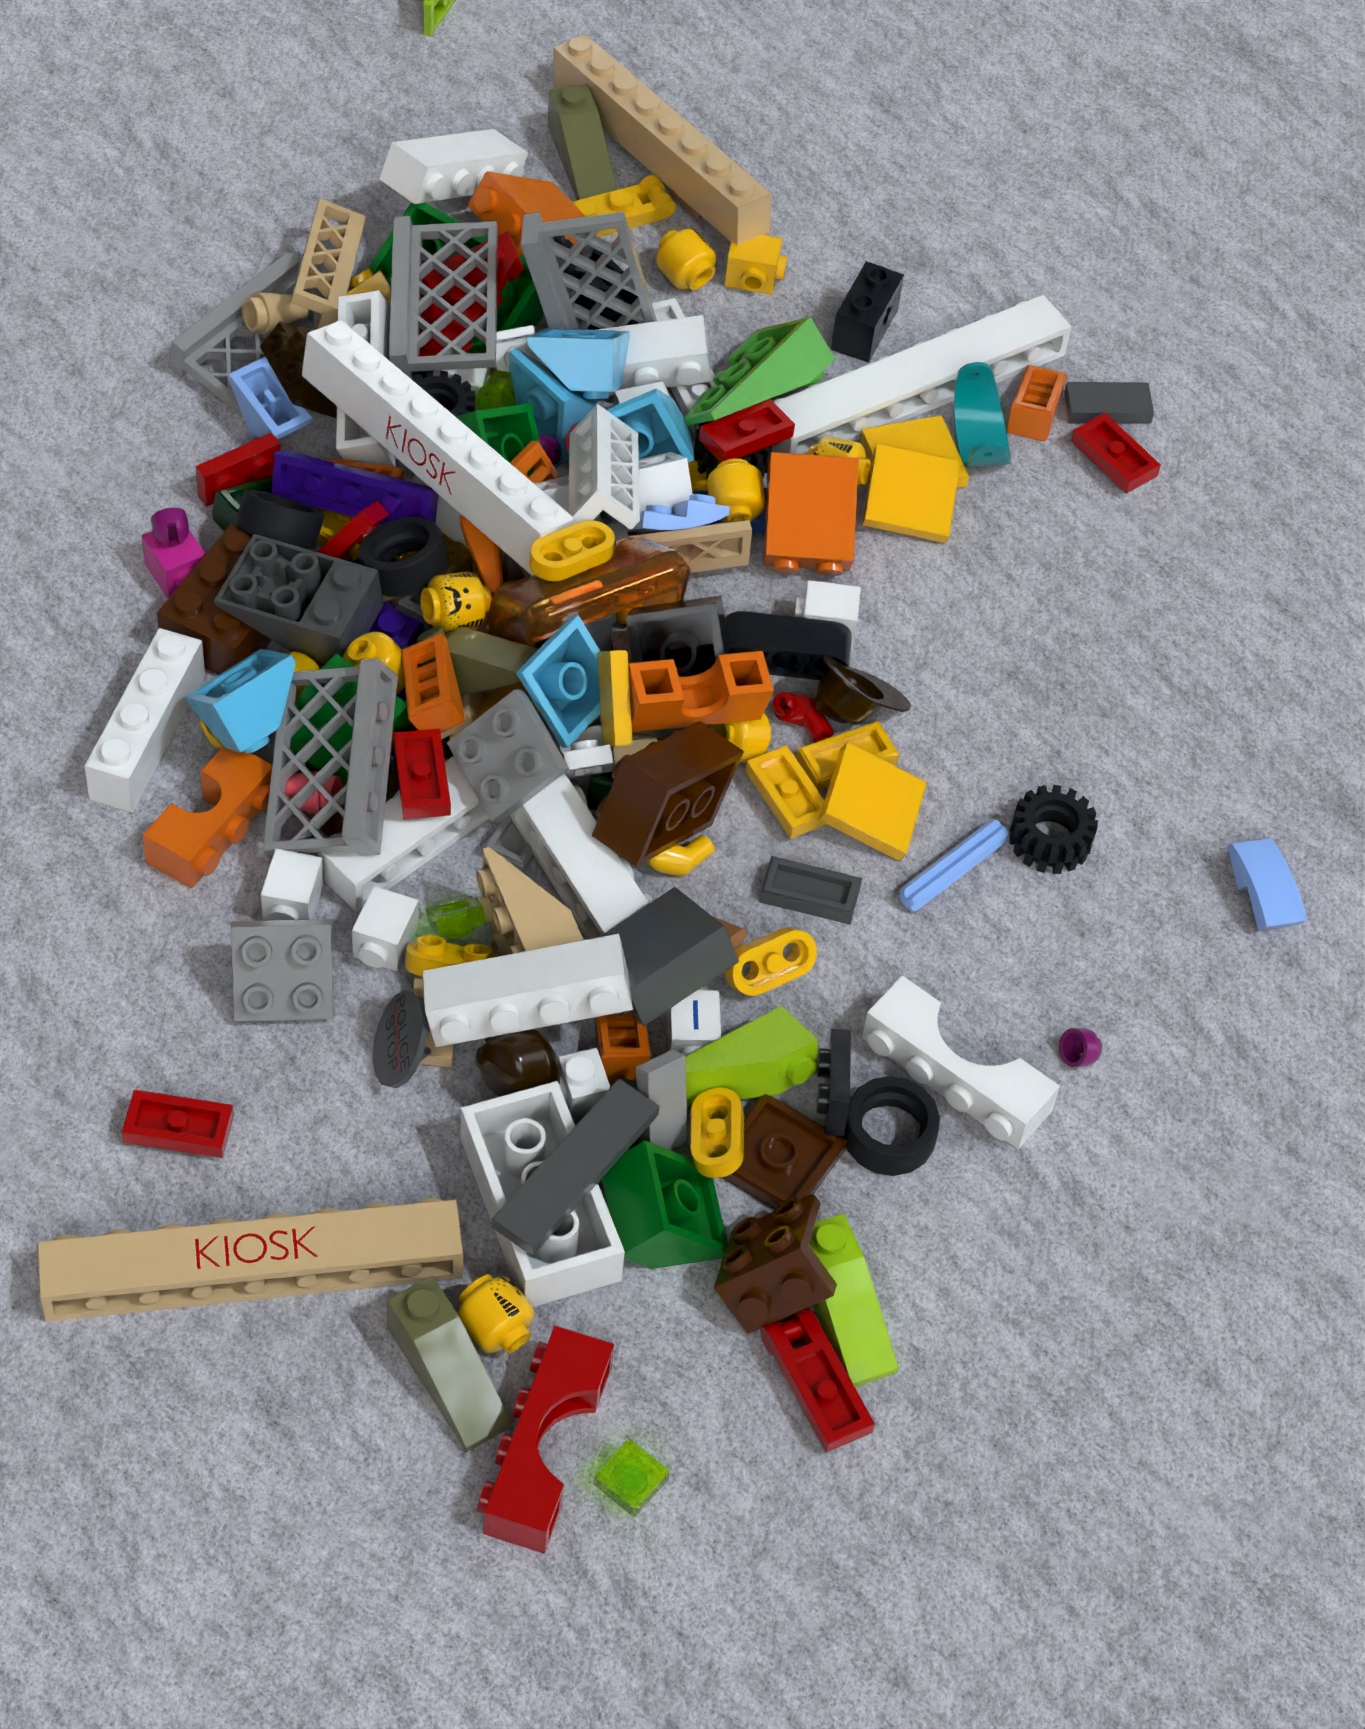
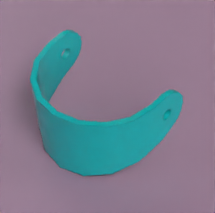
[954,362,1011,468]

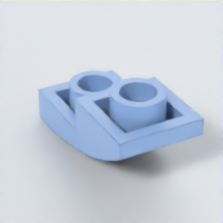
[628,494,730,534]
[1227,838,1307,931]

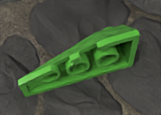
[684,316,835,426]

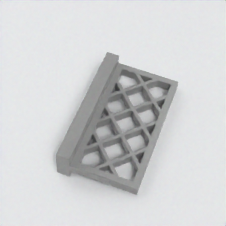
[521,212,657,330]
[389,216,498,379]
[169,251,324,419]
[263,658,398,856]

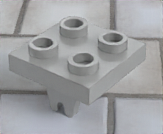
[447,689,569,822]
[231,919,333,1022]

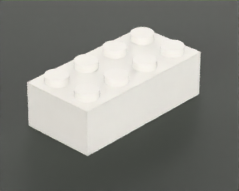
[460,1081,625,1307]

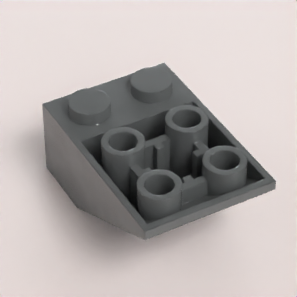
[214,534,384,665]

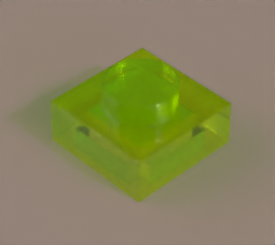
[477,370,517,410]
[425,896,486,939]
[593,1439,670,1517]

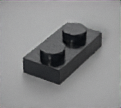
[816,1029,851,1136]

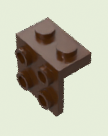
[714,1194,837,1334]

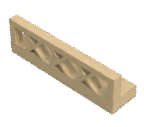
[290,198,366,330]
[590,520,752,586]

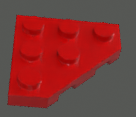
[419,231,524,372]

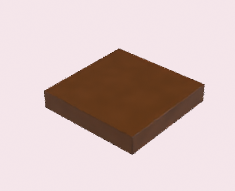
[722,1094,848,1210]

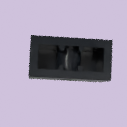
[831,261,904,363]

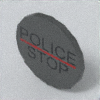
[373,990,431,1088]

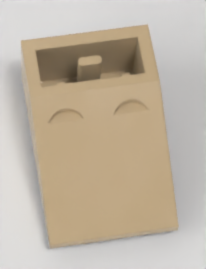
[475,847,583,956]

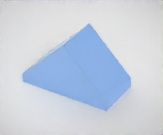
[228,357,312,439]

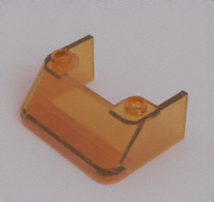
[486,537,691,647]

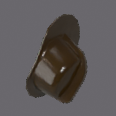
[813,655,911,725]
[475,1029,560,1097]

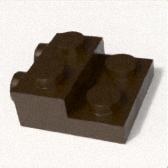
[260,321,337,419]

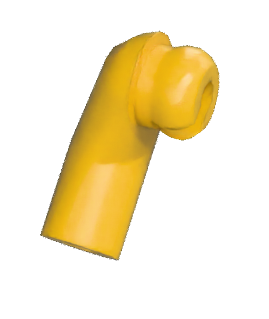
[645,834,715,877]

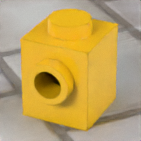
[725,234,788,295]

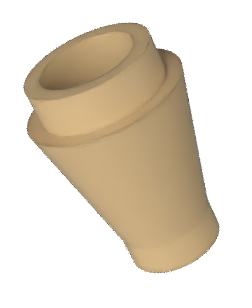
[242,292,309,334]

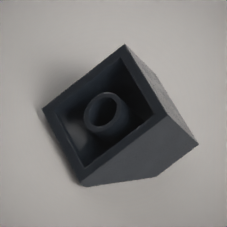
[626,595,729,677]

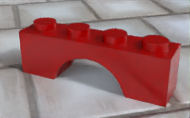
[477,1325,614,1554]

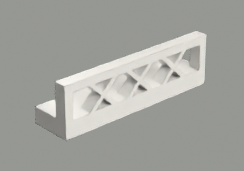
[568,404,640,530]

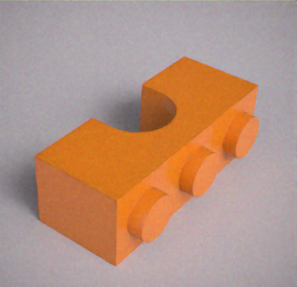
[628,651,774,732]
[142,746,272,889]

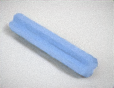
[898,819,1008,912]

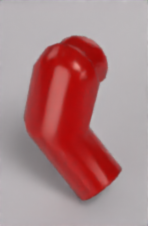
[771,691,834,743]

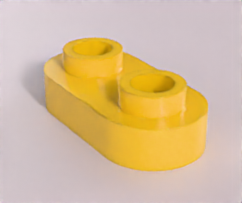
[529,520,615,582]
[724,927,817,996]
[405,935,499,976]
[690,1087,744,1178]

